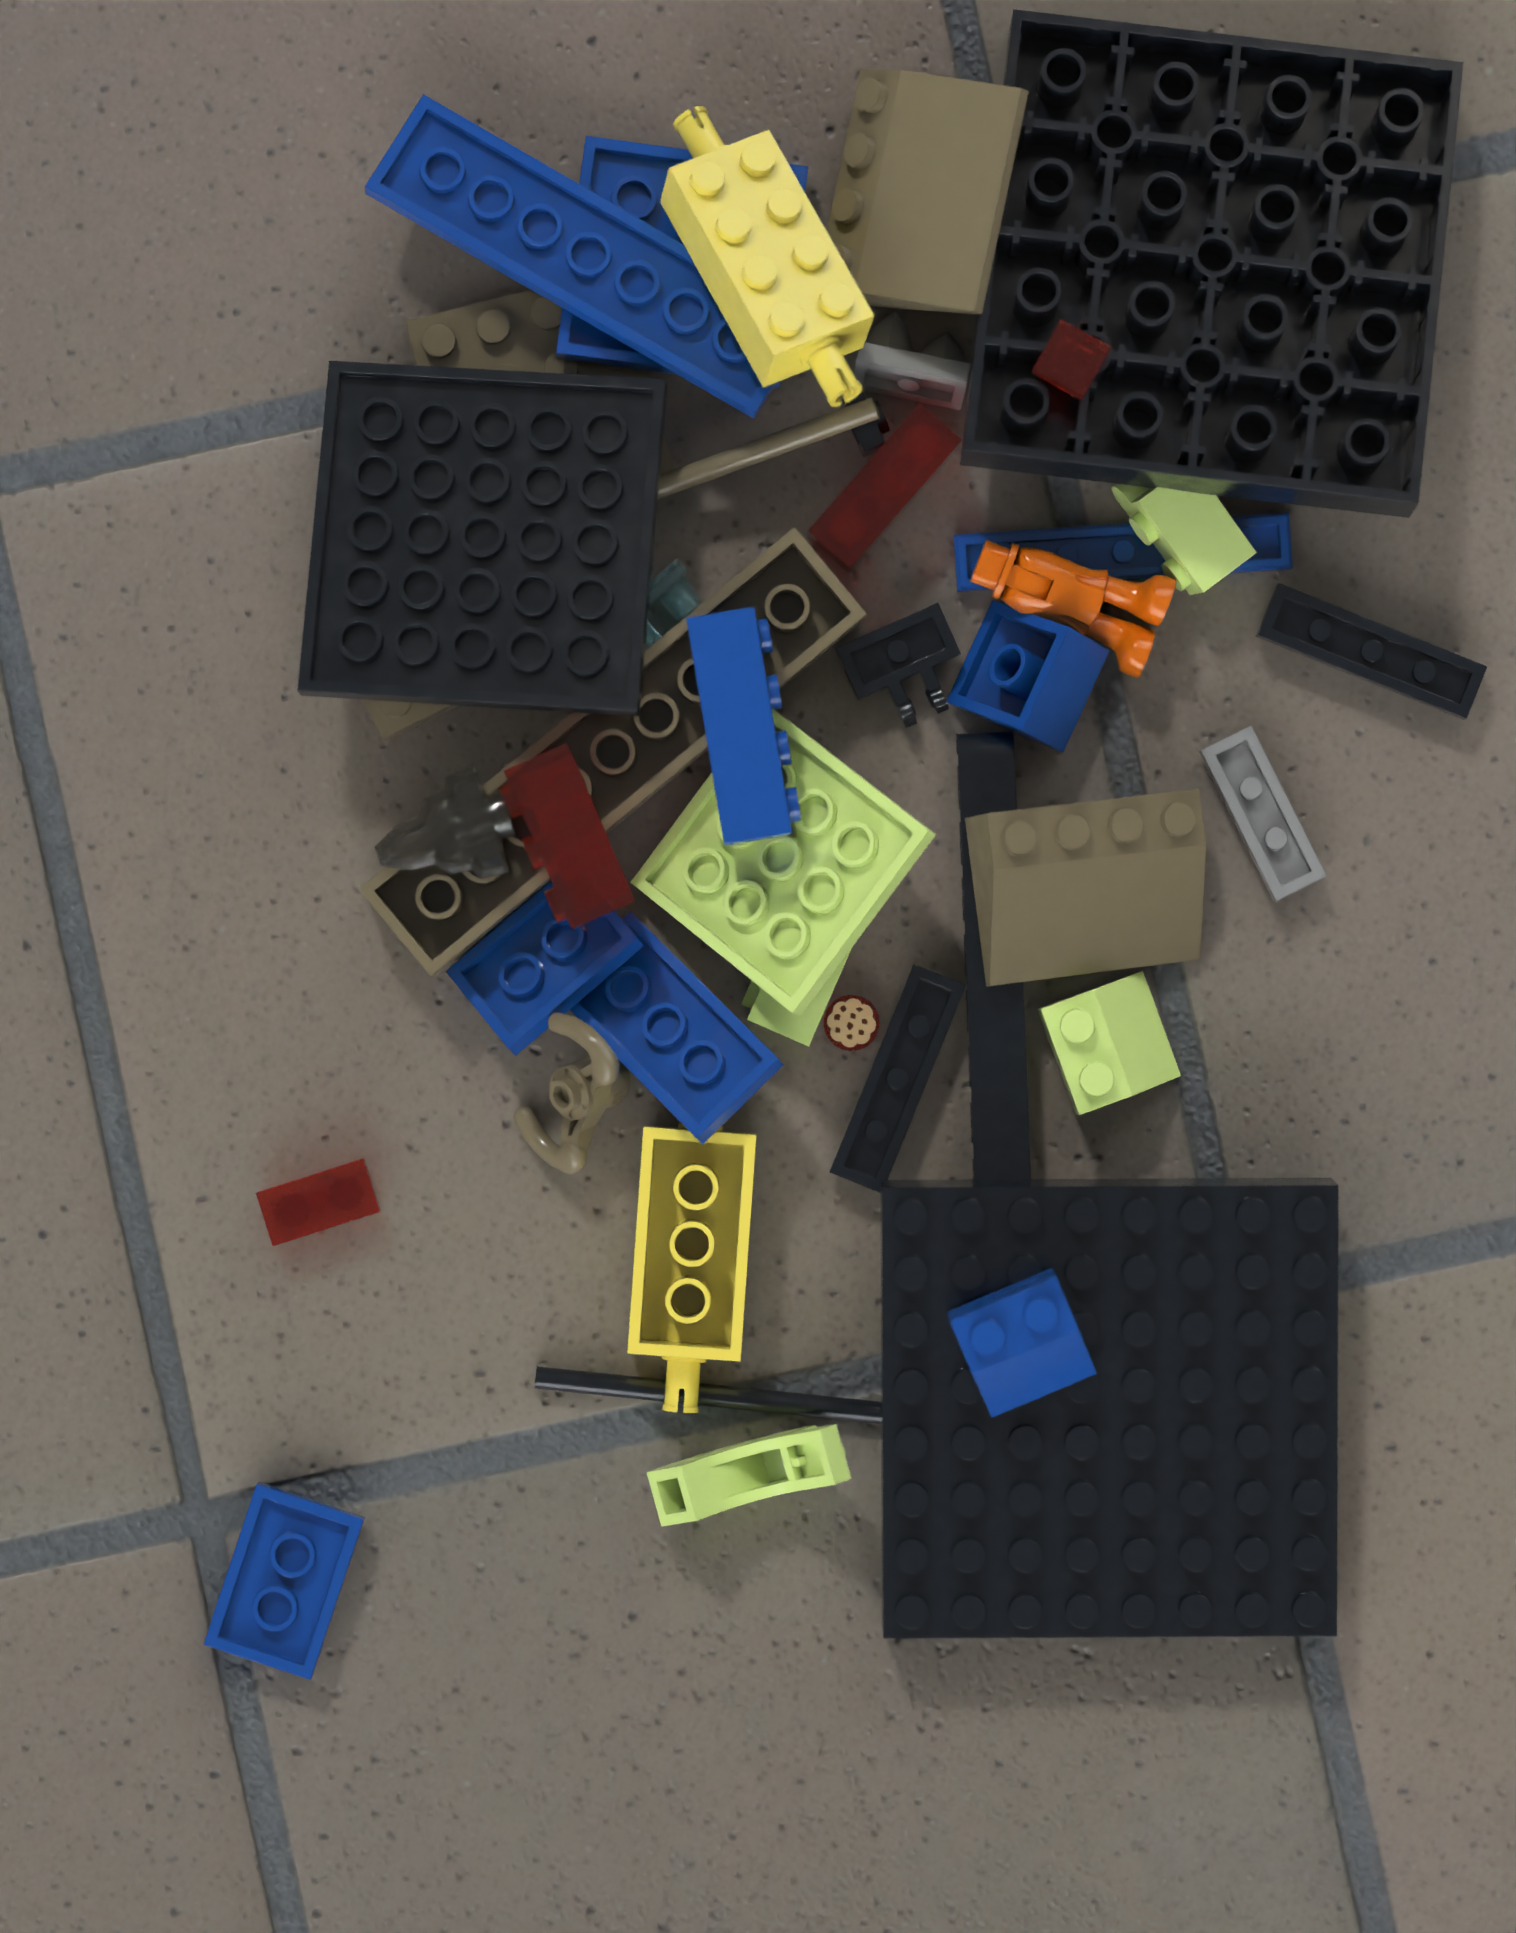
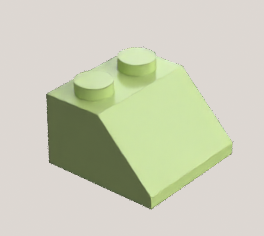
[1037,971,1181,1115]

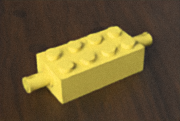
[660,106,874,407]
[627,1123,756,1413]

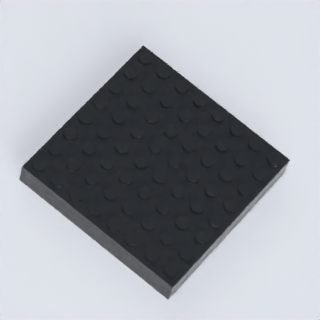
[960,9,1463,518]
[880,1178,1338,1639]

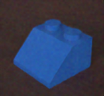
[947,600,1110,753]
[947,1268,1097,1418]

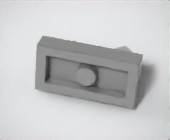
[854,312,971,410]

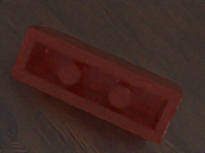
[807,403,962,573]
[499,743,636,929]

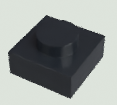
[841,391,890,457]

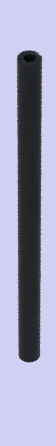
[535,1366,881,1424]

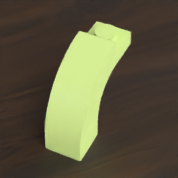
[646,1424,852,1527]

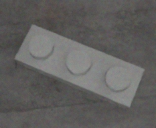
[1199,726,1326,902]

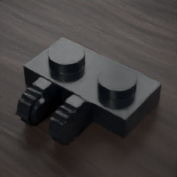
[835,602,961,728]

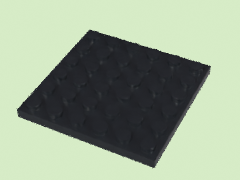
[297,361,667,716]

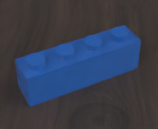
[686,607,801,846]

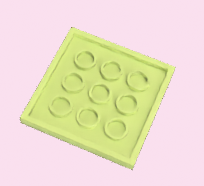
[630,709,936,1016]

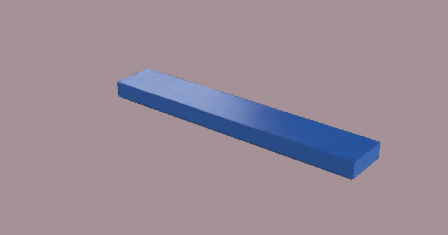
[953,512,1293,592]

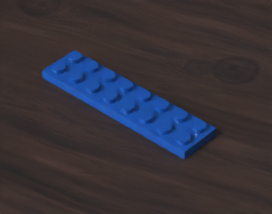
[365,94,776,419]

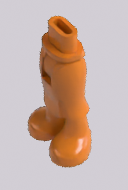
[970,540,1176,679]

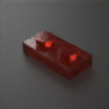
[256,1158,381,1246]

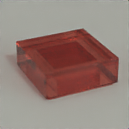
[1032,320,1111,400]

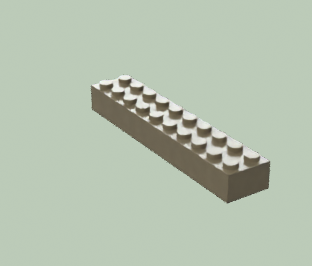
[358,527,867,977]

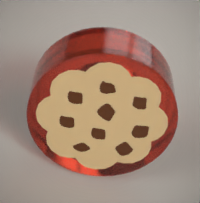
[823,995,880,1051]

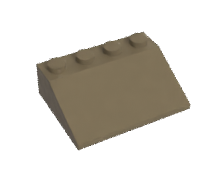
[826,69,1029,314]
[965,789,1206,987]

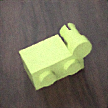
[1111,484,1257,595]

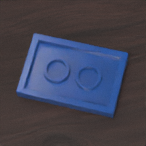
[445,862,645,1056]
[203,1482,365,1680]

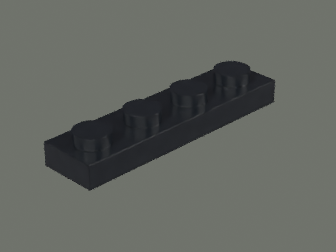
[1256,583,1488,720]
[829,964,966,1193]

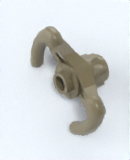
[514,1012,630,1174]

